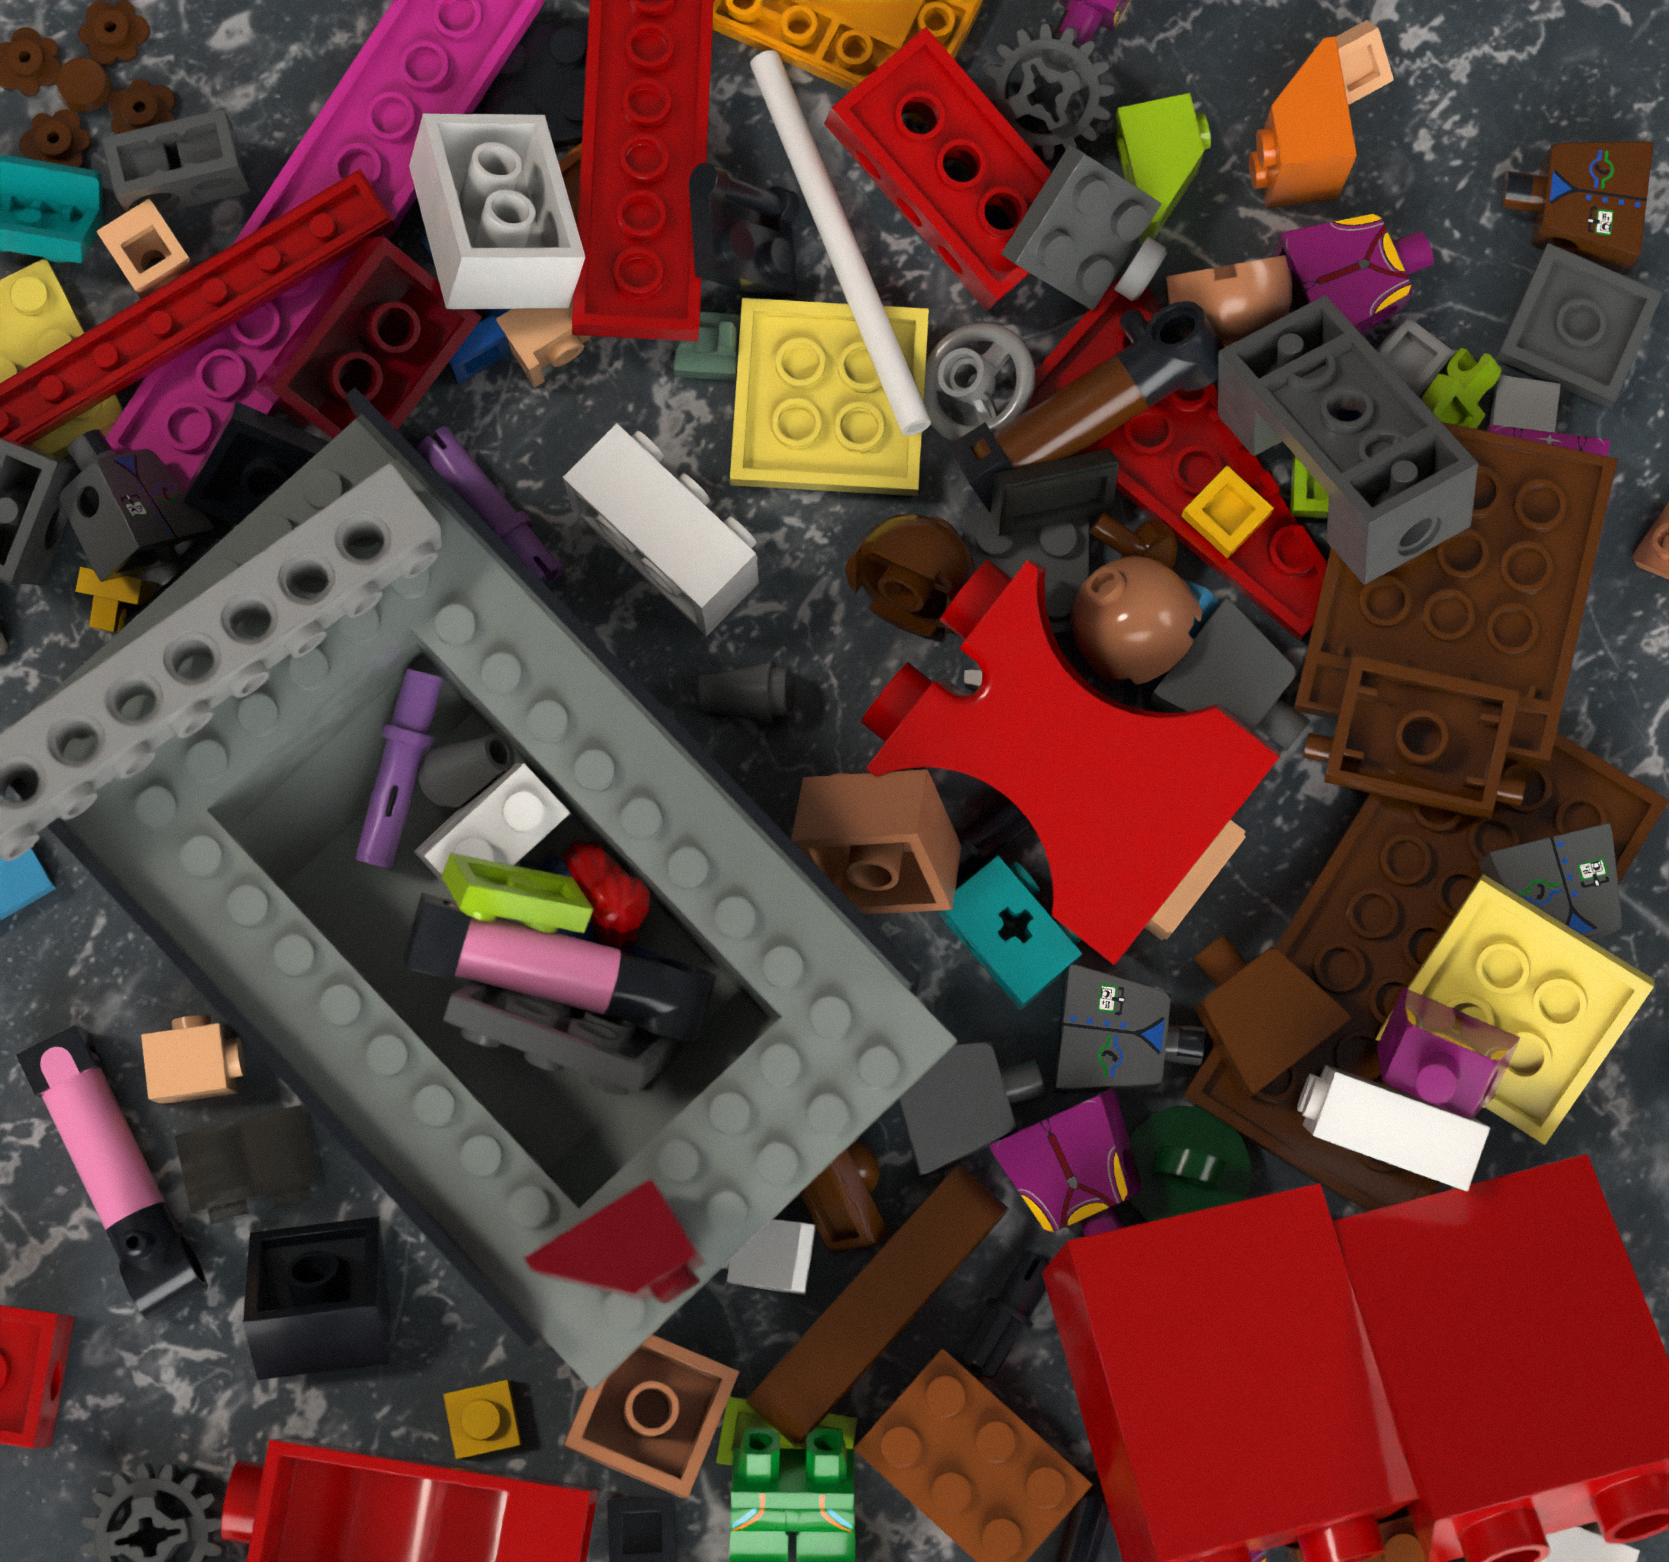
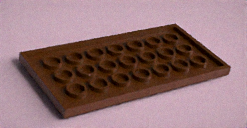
[1181,732,1669,1213]

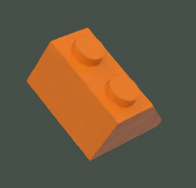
[1249,36,1357,209]

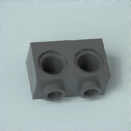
[102,108,251,214]

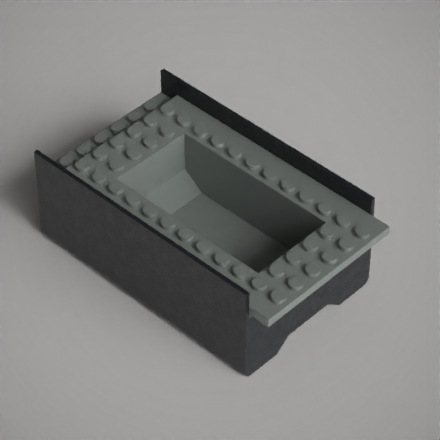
[9,387,957,1390]

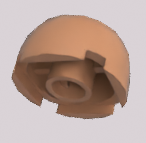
[1165,255,1292,348]
[1070,556,1202,685]

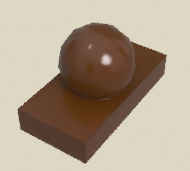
[800,1140,889,1253]

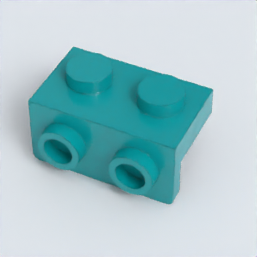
[0,154,104,264]

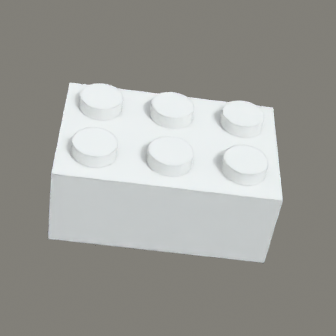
[409,113,586,309]
[563,423,759,636]

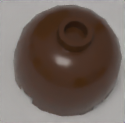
[845,514,976,637]

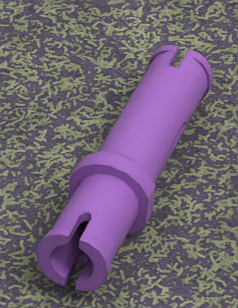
[417,426,564,583]
[355,669,444,869]

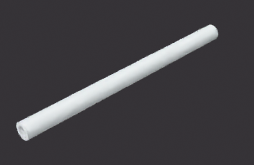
[750,50,931,436]

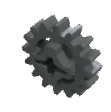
[982,22,1117,160]
[79,1463,227,1562]

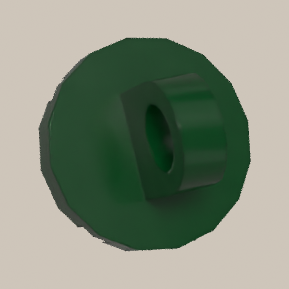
[1128,1105,1251,1223]

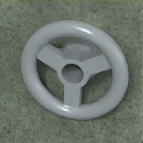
[923,323,1035,441]

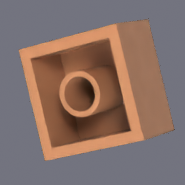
[791,769,962,914]
[562,1335,740,1499]

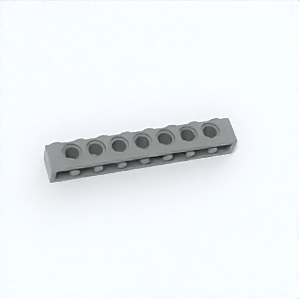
[0,462,442,861]

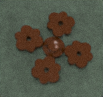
[0,0,176,168]

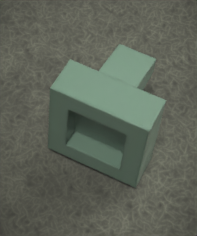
[674,312,741,381]

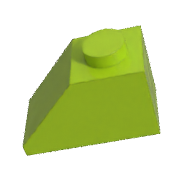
[1113,93,1211,245]

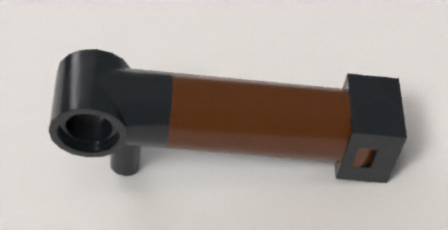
[948,301,1225,513]

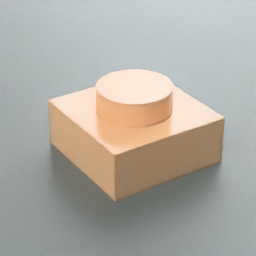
[1314,20,1394,105]

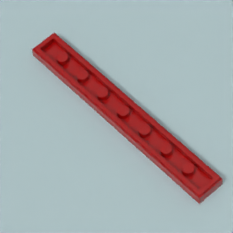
[0,169,395,445]

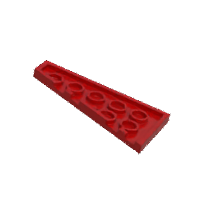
[1026,268,1327,641]

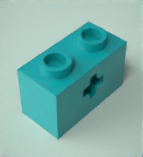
[937,856,1082,1010]

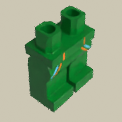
[729,1428,856,1562]

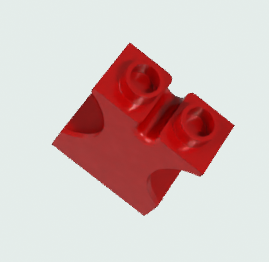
[860,559,1280,965]

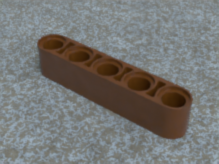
[746,1165,1009,1448]

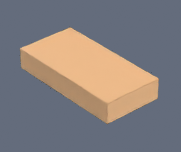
[1144,820,1246,941]

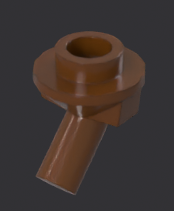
[1089,512,1177,569]

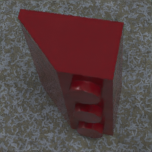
[253,237,482,442]
[524,1178,706,1304]

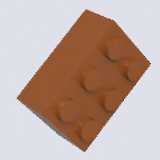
[853,1348,1093,1562]

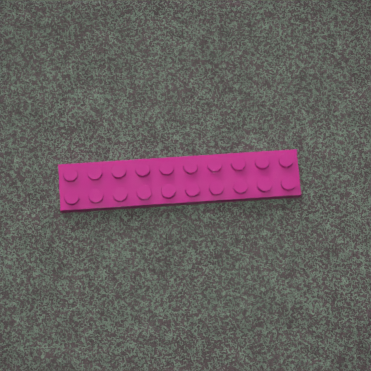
[106,0,545,515]

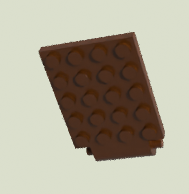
[1294,415,1618,820]

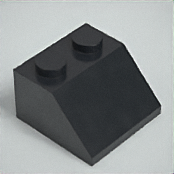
[243,1216,390,1380]

